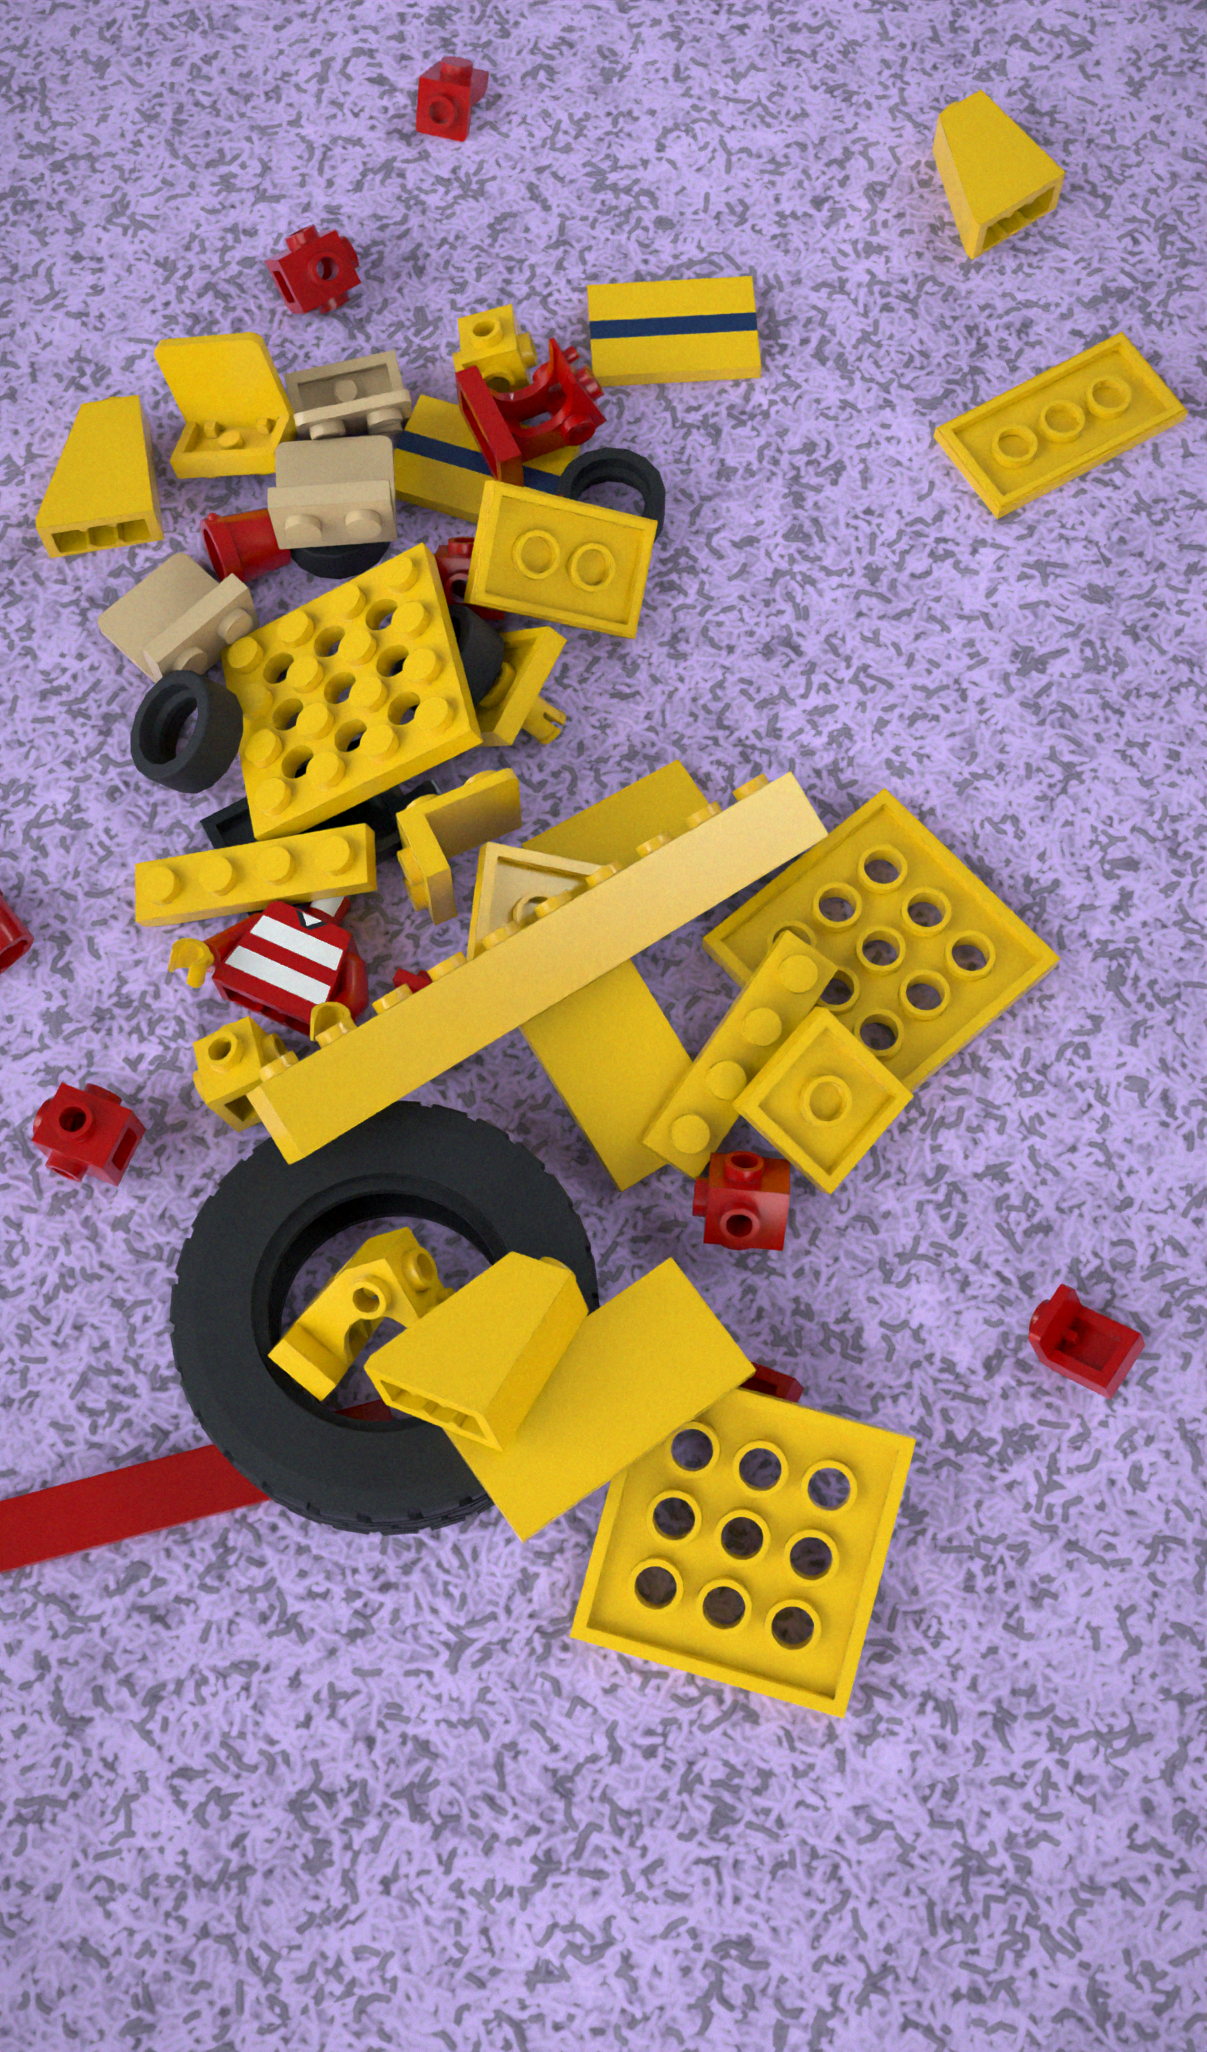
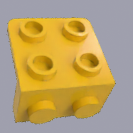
[154,332,298,479]
[396,768,522,926]

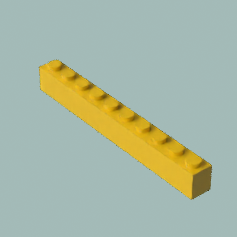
[246,771,829,1165]

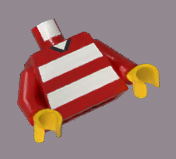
[167,896,370,1042]

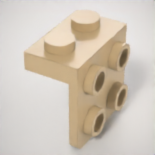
[283,350,412,441]
[267,435,398,549]
[97,553,260,684]

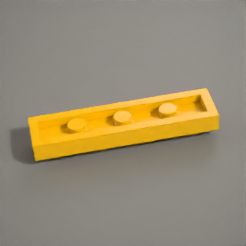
[135,823,377,927]
[638,930,839,1180]

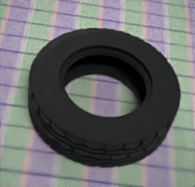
[169,1100,600,1536]

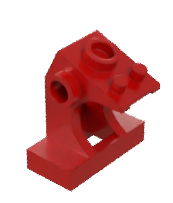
[455,337,607,488]

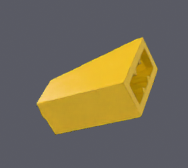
[932,89,1066,260]
[35,394,165,558]
[364,1251,589,1452]

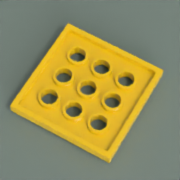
[220,542,483,842]
[702,788,1061,1093]
[569,1386,917,1719]

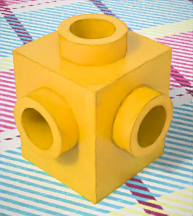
[453,303,539,393]
[193,1016,288,1133]

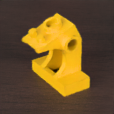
[268,1226,456,1401]

